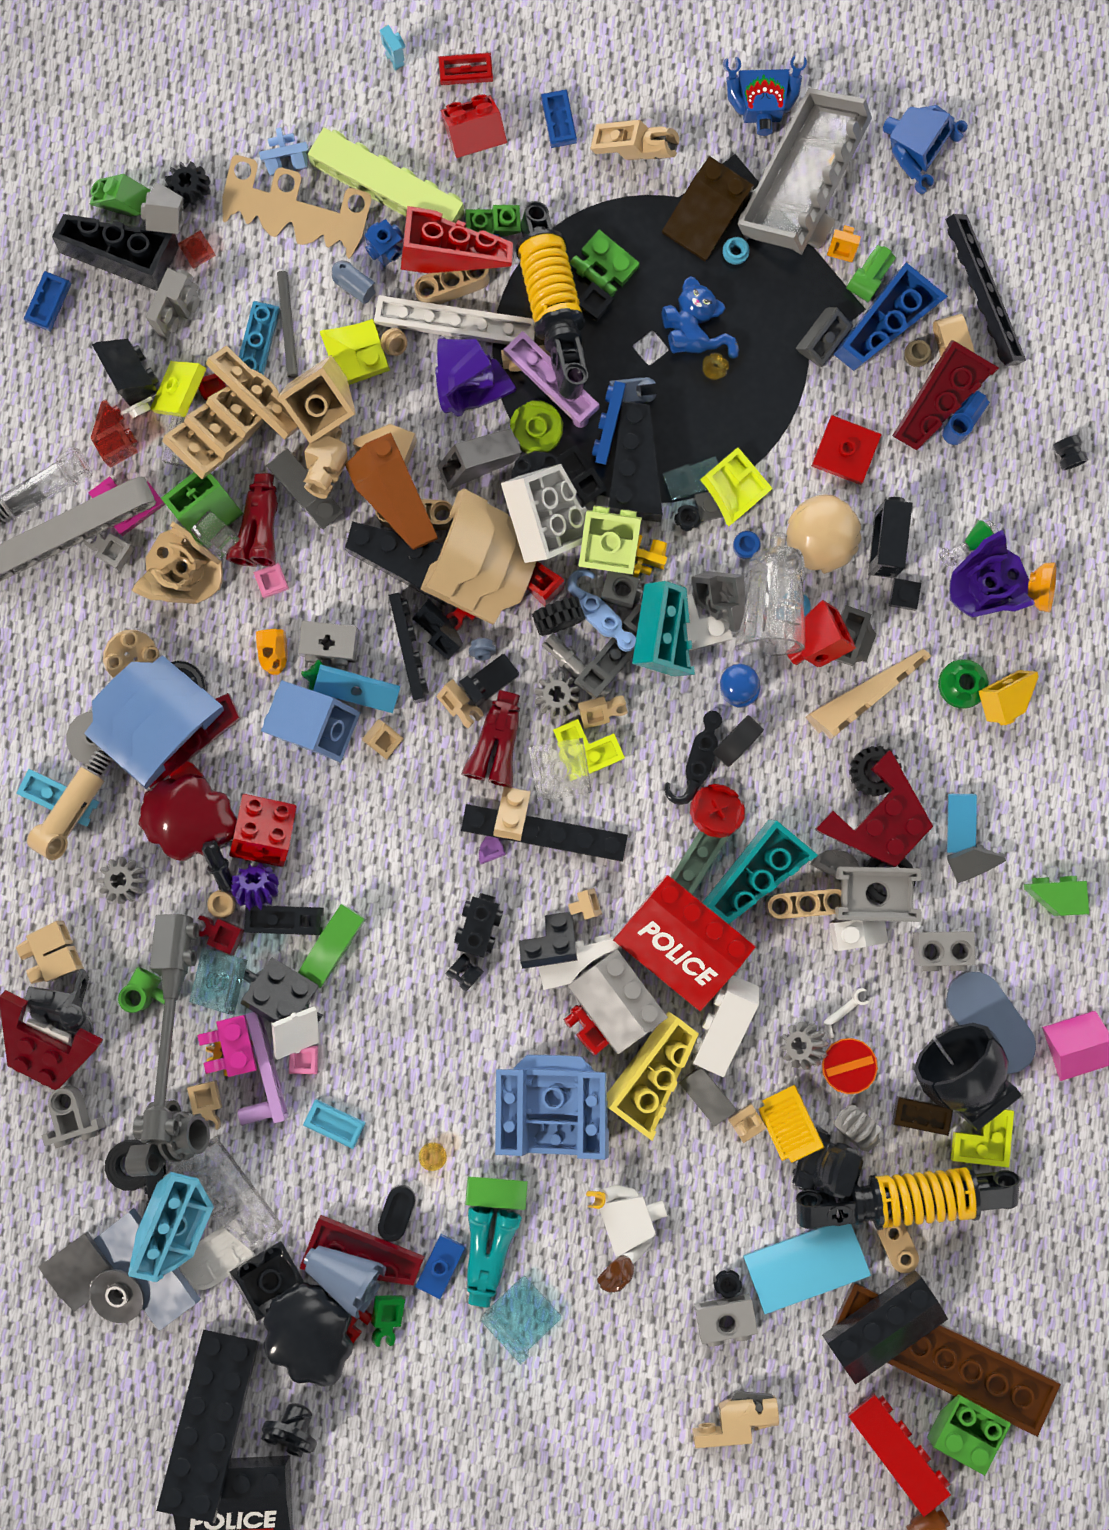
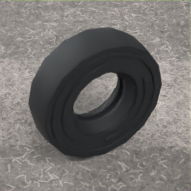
[105,1140,146,1191]

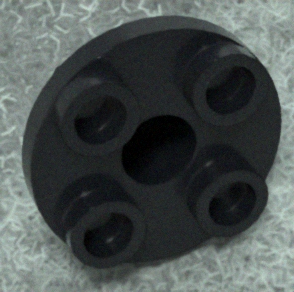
[261,1403,317,1457]

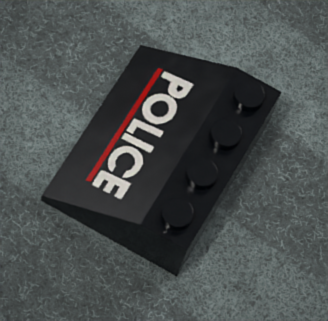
[173,1455,293,1530]

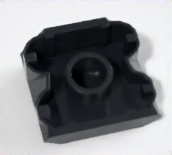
[229,1241,304,1321]

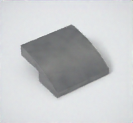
[38,1232,113,1311]

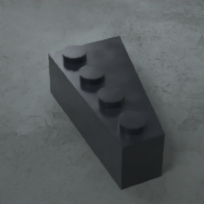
[52,214,179,291]
[345,521,447,606]

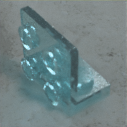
[481,1276,561,1365]

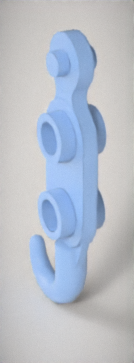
[567,569,636,652]

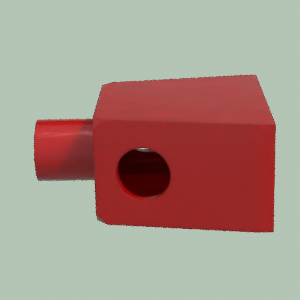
[787,600,856,667]

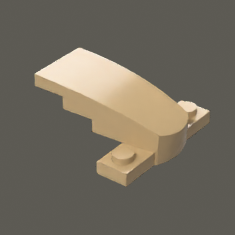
[162,345,299,479]

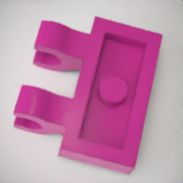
[197,1015,257,1077]

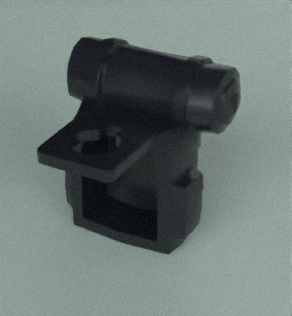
[25,969,94,1040]
[792,1126,864,1198]

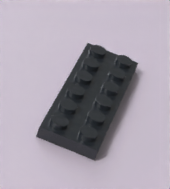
[156,1329,260,1523]

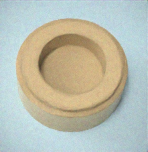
[207,890,236,918]

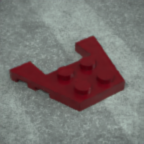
[815,750,933,867]
[0,990,103,1090]

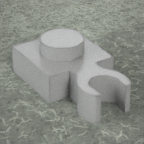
[84,533,135,571]

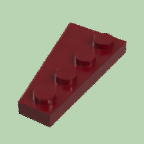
[892,340,999,450]

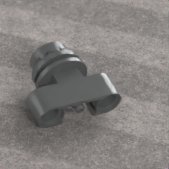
[125,1100,210,1177]

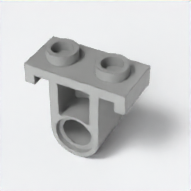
[41,1086,106,1148]

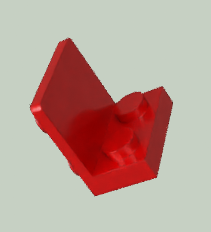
[229,794,297,867]

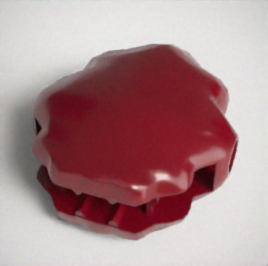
[138,774,237,861]

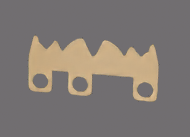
[222,155,371,259]

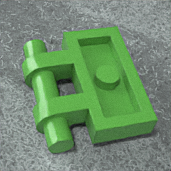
[570,230,640,297]

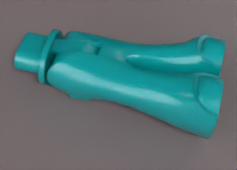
[467,1206,522,1308]

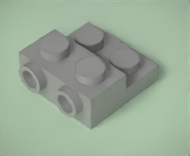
[146,268,199,339]

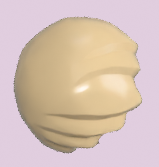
[786,494,862,574]

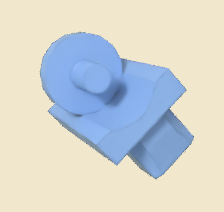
[259,127,309,176]

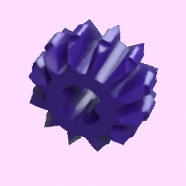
[231,862,279,911]

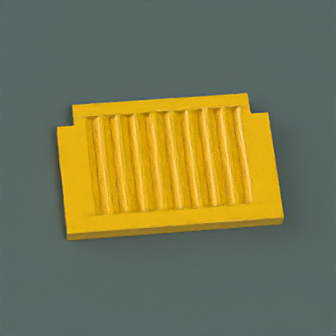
[758,1085,825,1163]

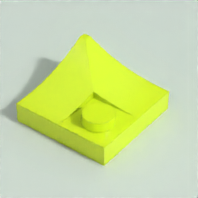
[320,319,391,385]
[700,448,773,526]

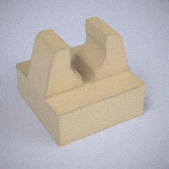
[568,888,602,920]
[728,1103,767,1143]

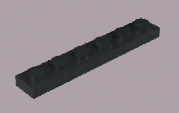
[945,214,1026,366]
[461,804,628,862]

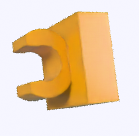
[827,225,861,263]

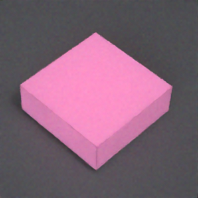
[253,563,289,599]
[289,1045,319,1074]

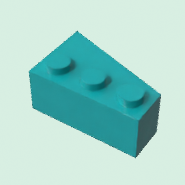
[632,581,695,677]

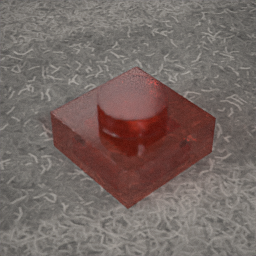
[178,230,216,269]

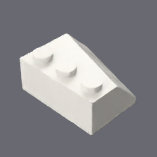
[501,464,587,563]

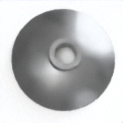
[89,1269,144,1323]

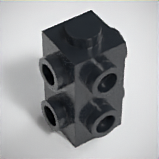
[454,893,503,958]

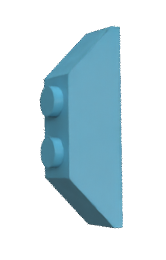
[128,1172,214,1282]

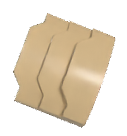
[420,489,536,625]

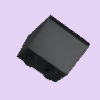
[92,338,159,407]

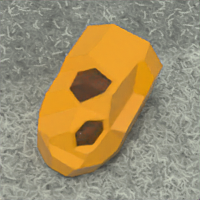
[256,629,288,675]

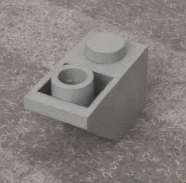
[141,183,183,234]

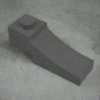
[266,448,343,530]

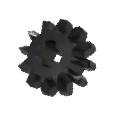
[165,161,211,210]

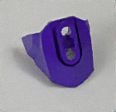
[435,336,516,417]
[949,530,1035,618]

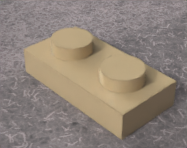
[493,786,531,841]

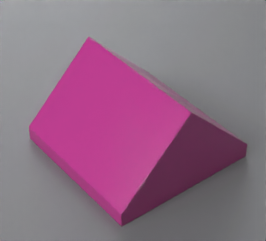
[1042,1011,1109,1081]

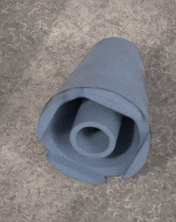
[304,1246,386,1319]

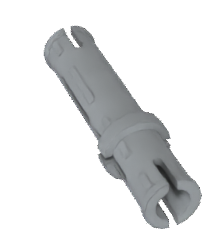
[542,633,612,698]

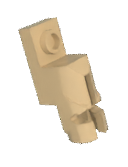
[303,425,348,499]

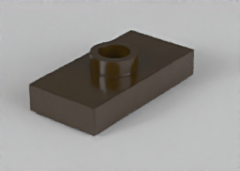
[892,1096,953,1136]

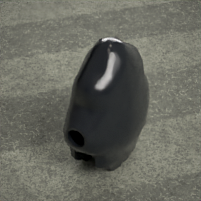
[263,1282,354,1387]

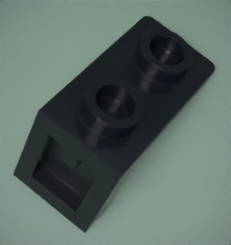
[459,654,519,707]

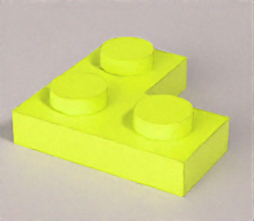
[553,719,625,781]
[951,1109,1014,1168]

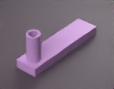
[503,331,599,428]
[238,1012,289,1126]

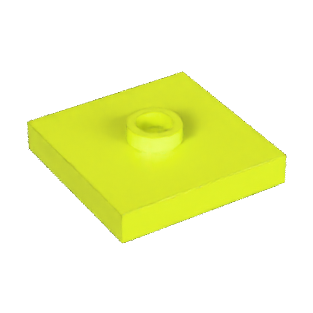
[150,361,206,417]

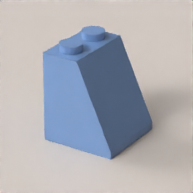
[261,680,361,763]

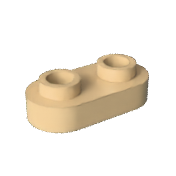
[877,1222,919,1273]

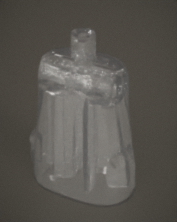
[734,532,805,656]

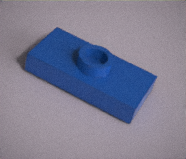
[541,89,577,148]
[24,271,72,332]
[415,1234,466,1299]

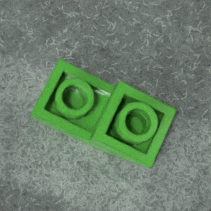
[465,205,521,237]
[465,1176,528,1210]

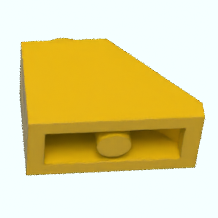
[978,670,1039,725]

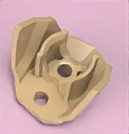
[132,521,223,604]

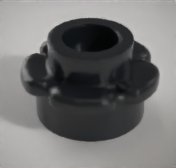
[674,505,701,531]
[714,1270,742,1298]

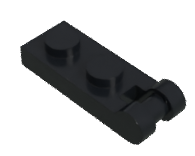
[244,905,324,935]

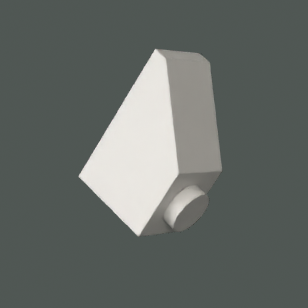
[829,920,888,951]

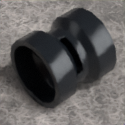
[1053,435,1089,471]
[445,953,484,992]

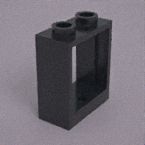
[868,497,913,578]

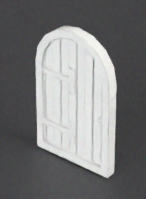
[179,1219,256,1290]

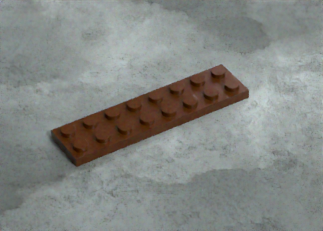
[832,1282,1061,1437]

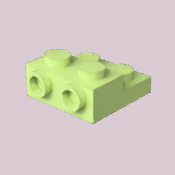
[579,506,642,574]

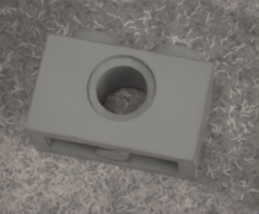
[694,1293,758,1347]

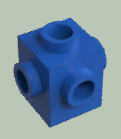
[364,219,404,267]

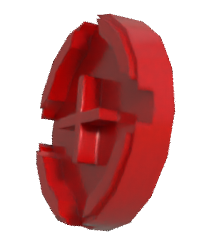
[690,784,745,838]

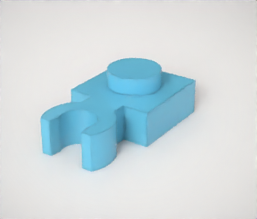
[379,25,405,71]

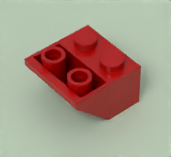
[440,94,507,158]

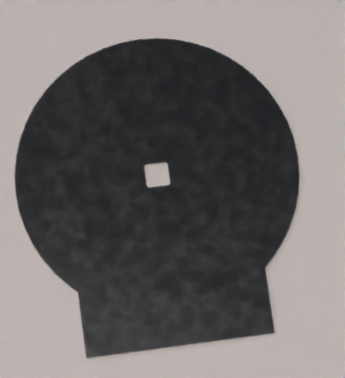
[492,154,866,503]

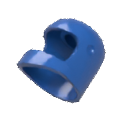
[720,663,761,708]

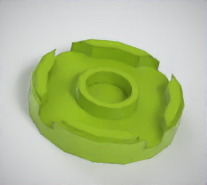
[510,401,563,454]

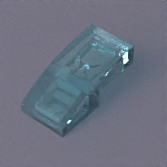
[663,456,719,500]

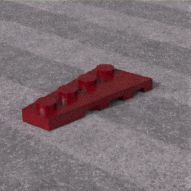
[149,693,241,789]
[299,1215,425,1286]

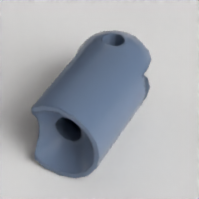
[332,260,376,304]
[609,377,657,406]

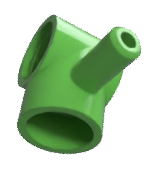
[118,967,165,1013]

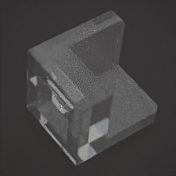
[191,511,240,559]

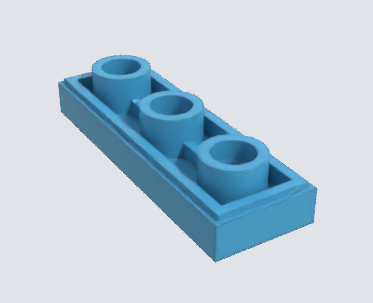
[239,301,280,375]
[313,664,400,713]

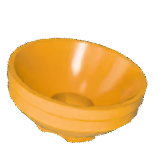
[1028,562,1057,612]

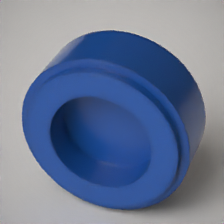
[733,531,761,559]

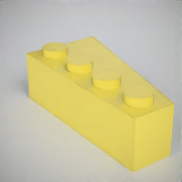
[607,1011,699,1141]

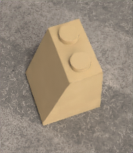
[278,355,356,444]

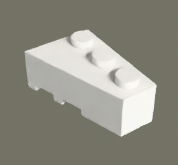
[691,975,759,1077]

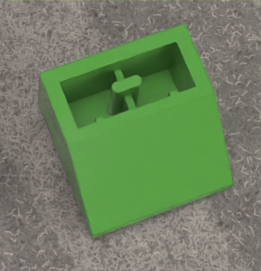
[161,472,244,546]
[927,1394,1011,1476]

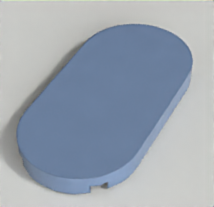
[946,972,1036,1074]

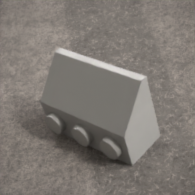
[568,949,668,1055]

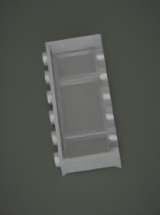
[738,88,872,255]

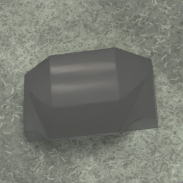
[835,605,876,666]

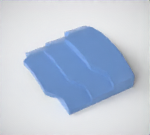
[84,656,224,789]
[495,1055,609,1160]

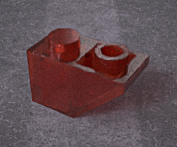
[91,399,138,468]

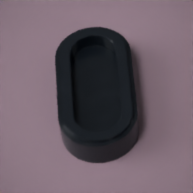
[378,1185,416,1242]

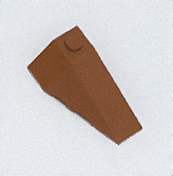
[345,432,438,550]

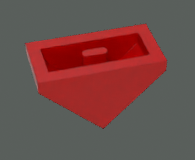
[527,561,564,607]

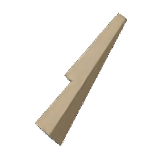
[805,649,932,739]

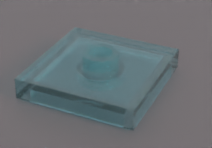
[189,948,248,1015]

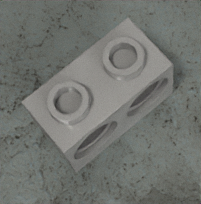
[913,931,976,972]

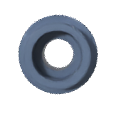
[469,638,496,661]

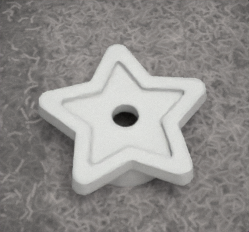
[121,397,153,419]

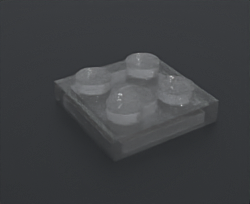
[528,738,592,801]

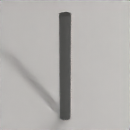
[277,271,298,378]

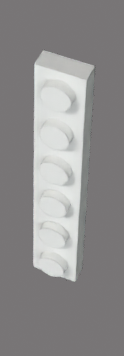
[374,295,536,345]

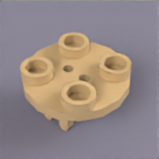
[103,630,159,678]

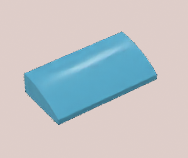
[743,1224,871,1314]

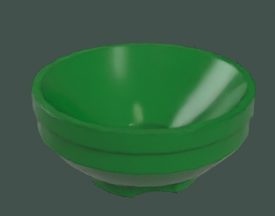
[938,659,989,709]

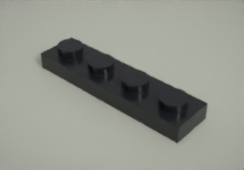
[388,592,429,704]

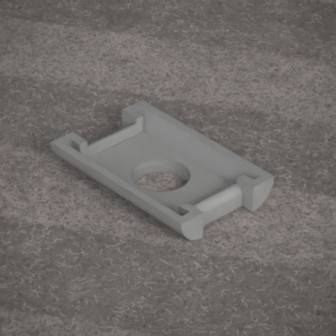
[835,867,921,922]

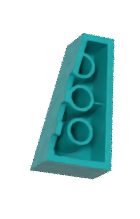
[702,819,818,924]

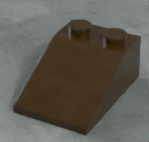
[662,156,754,262]

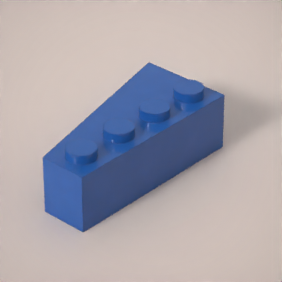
[833,262,948,371]

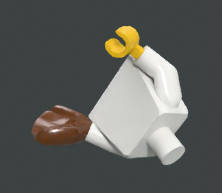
[586,1185,667,1293]

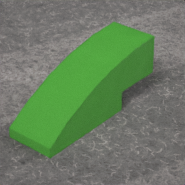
[298,904,366,988]

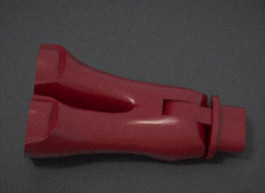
[226,473,278,567]
[461,690,520,788]

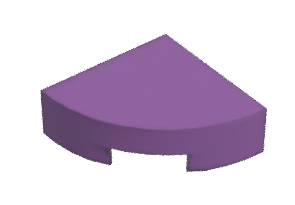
[479,836,506,865]

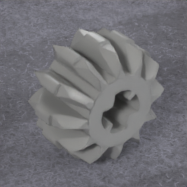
[534,672,580,719]
[97,857,146,904]
[779,1022,829,1070]
[834,1105,884,1152]

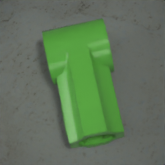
[846,245,896,303]

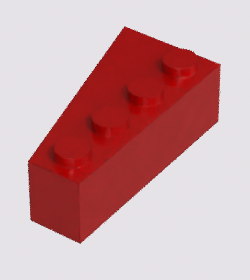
[848,1393,951,1517]

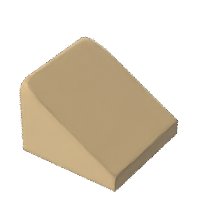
[362,719,404,760]

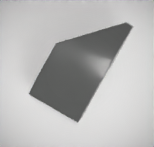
[947,844,1006,883]

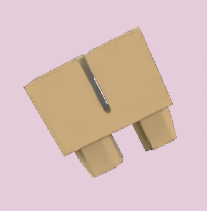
[16,921,84,984]

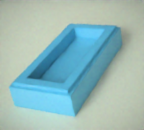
[303,1099,366,1149]

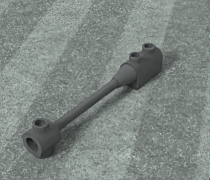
[133,914,200,1144]

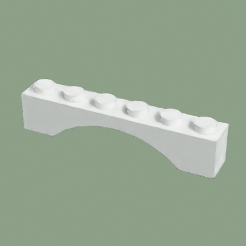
[538,934,622,990]

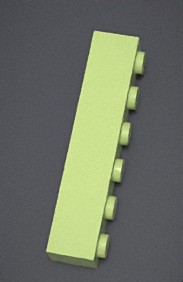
[308,127,464,223]

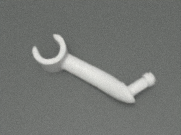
[823,988,869,1039]

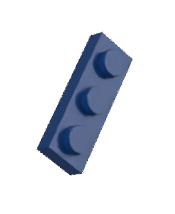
[592,381,627,465]

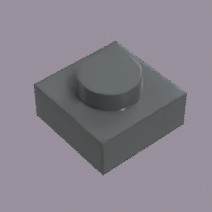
[694,492,723,522]

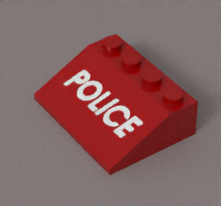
[613,875,756,1011]

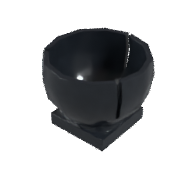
[914,1022,1022,1131]

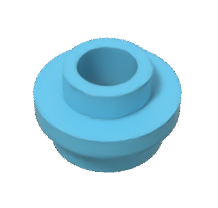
[723,237,750,265]

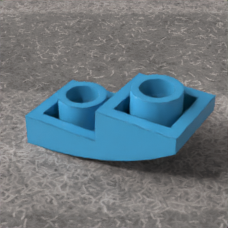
[947,794,977,853]

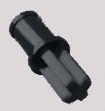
[202,840,233,892]

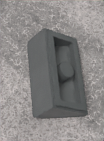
[796,307,853,367]
[679,1066,737,1127]

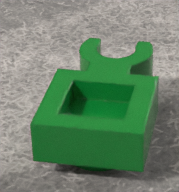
[371,1295,406,1347]

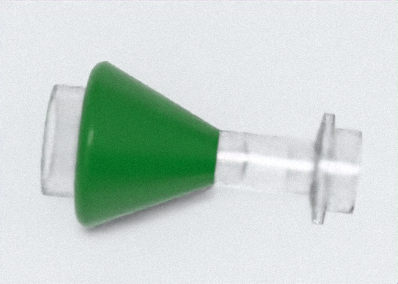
[939,520,999,567]

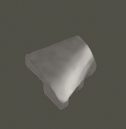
[691,571,745,632]

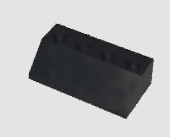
[822,1270,948,1385]

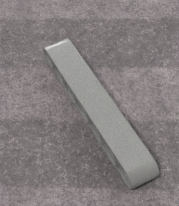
[0,477,156,581]

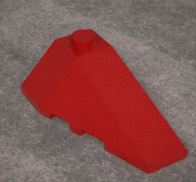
[400,206,513,274]

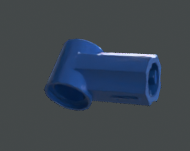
[942,391,990,445]

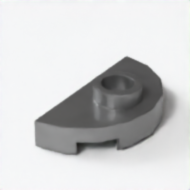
[809,849,860,880]

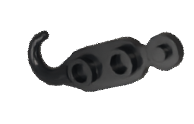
[664,711,722,805]

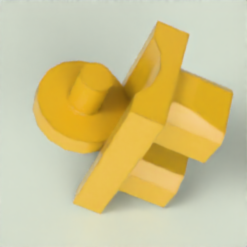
[633,534,667,578]

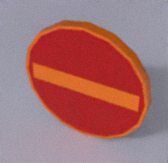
[822,1038,878,1094]

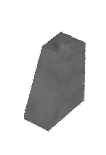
[438,428,522,490]

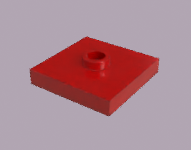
[811,415,882,485]

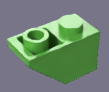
[89,174,151,217]
[1024,876,1089,916]

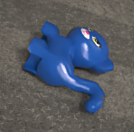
[662,277,739,359]

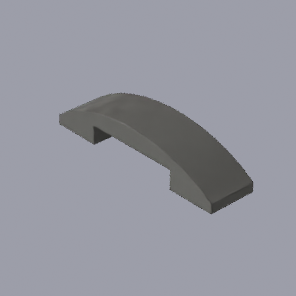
[574,604,641,699]

